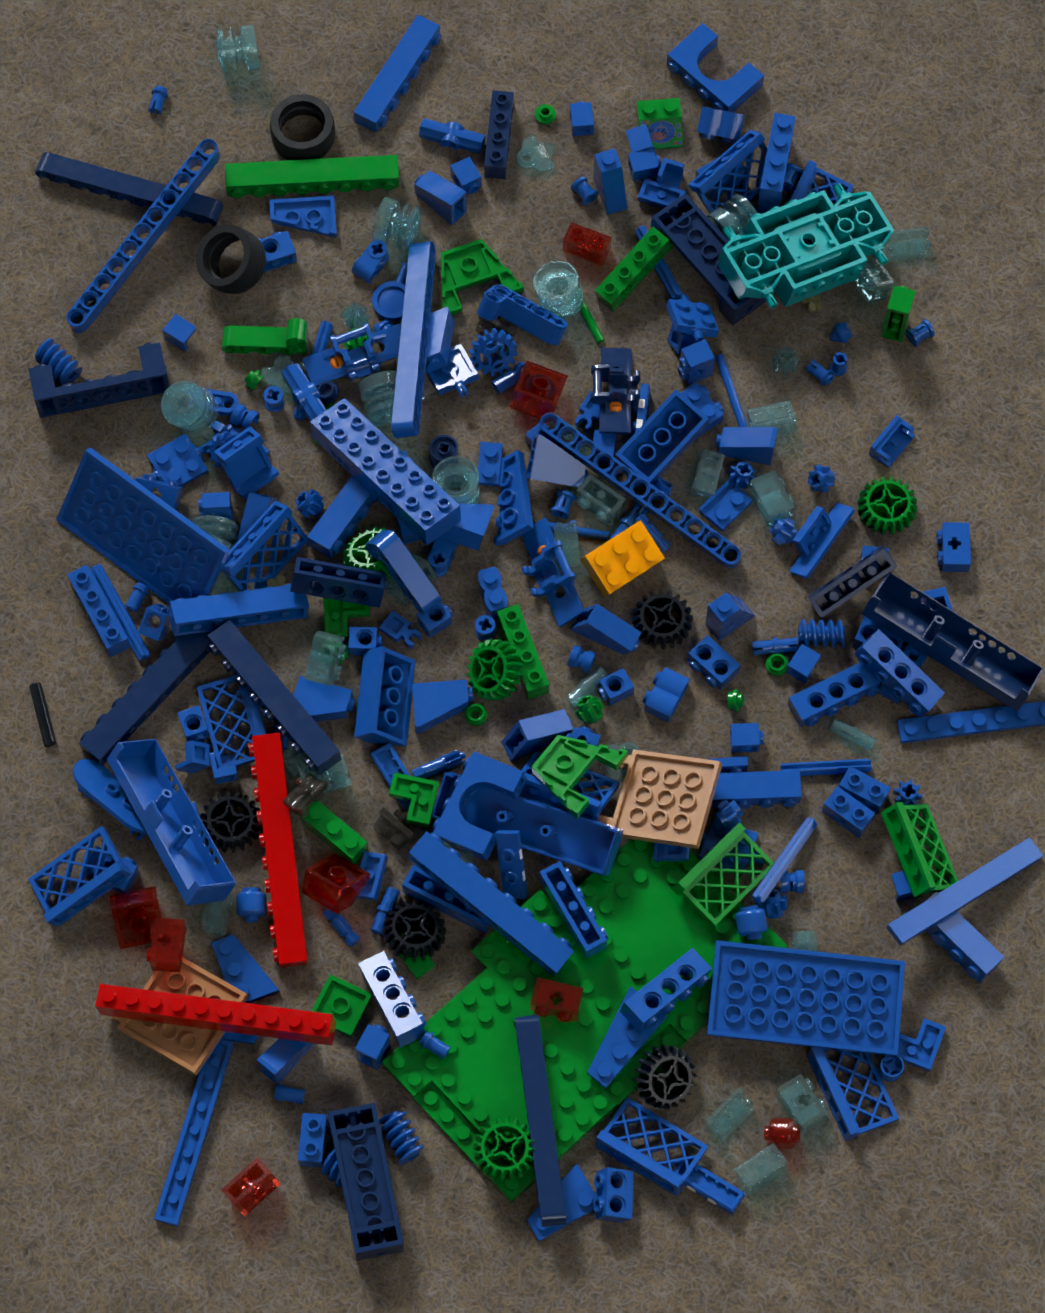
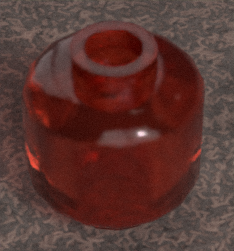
[764,1118,801,1149]

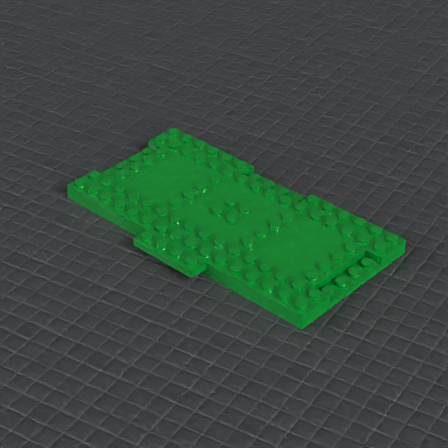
[382,839,788,1204]

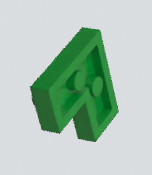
[323,598,370,641]
[389,772,439,828]

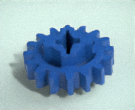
[469,328,518,377]

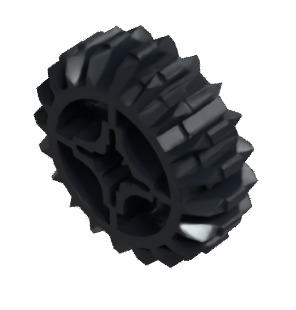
[632,589,693,650]
[200,791,262,853]
[382,899,446,962]
[633,1045,697,1110]

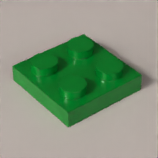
[311,974,373,1038]

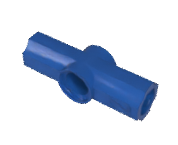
[419,118,486,154]
[281,363,326,421]

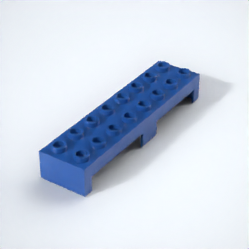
[310,398,461,546]
[107,739,236,906]
[431,772,624,876]

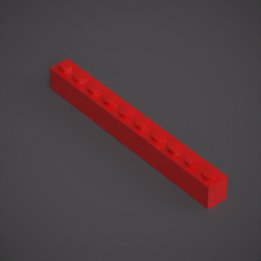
[249,732,308,968]
[95,984,336,1046]

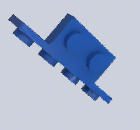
[790,503,855,579]

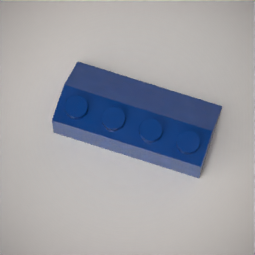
[615,390,709,484]
[354,646,415,746]

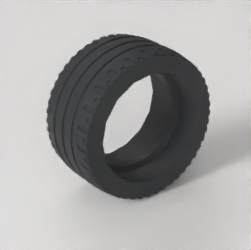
[270,94,335,160]
[196,225,266,294]

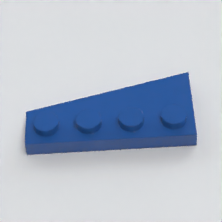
[494,450,534,546]
[587,986,667,1090]

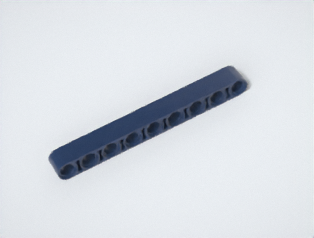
[35,152,224,226]
[514,1014,566,1227]

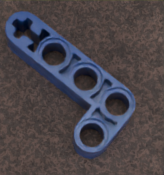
[477,285,568,345]
[365,530,441,615]

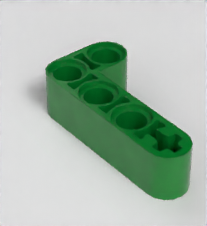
[221,318,308,356]

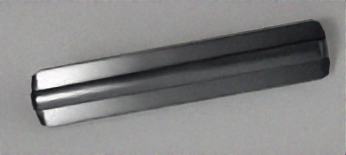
[29,682,56,747]

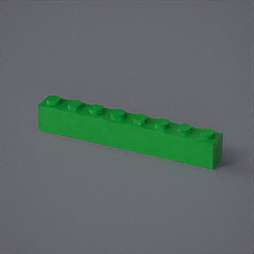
[225,155,399,198]

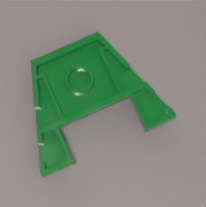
[441,239,524,315]
[532,735,628,819]

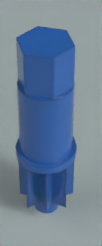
[411,749,466,779]

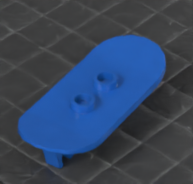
[73,759,147,841]

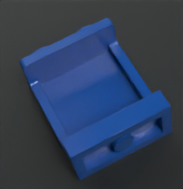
[214,427,279,499]

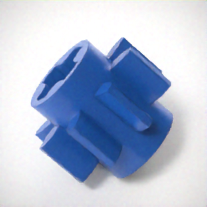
[728,461,756,489]
[808,465,836,493]
[296,489,324,518]
[769,517,797,546]
[893,779,922,805]
[715,799,744,828]
[759,890,788,919]

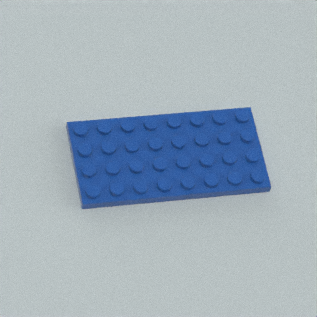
[56,448,230,604]
[707,940,905,1056]

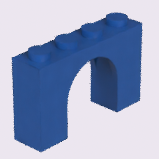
[666,23,764,112]
[757,113,796,213]
[433,751,527,861]

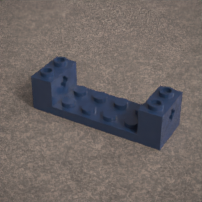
[651,193,766,326]
[28,342,171,418]
[328,1103,404,1261]

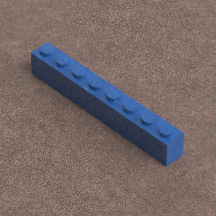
[406,831,574,976]

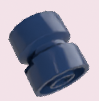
[429,435,459,473]

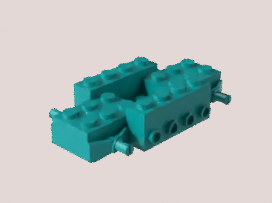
[718,183,894,309]

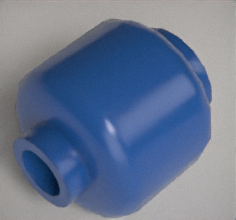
[236,887,267,923]
[735,905,768,940]

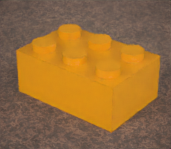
[580,520,665,597]

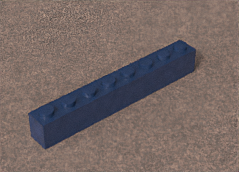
[207,620,342,776]
[79,631,213,765]

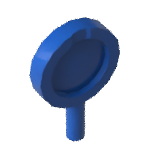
[372,263,408,321]

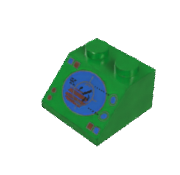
[636,98,683,149]

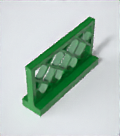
[881,802,958,897]
[672,822,774,927]

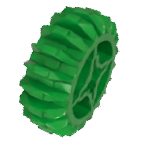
[857,476,918,535]
[343,527,390,578]
[466,639,523,701]
[472,1116,536,1182]

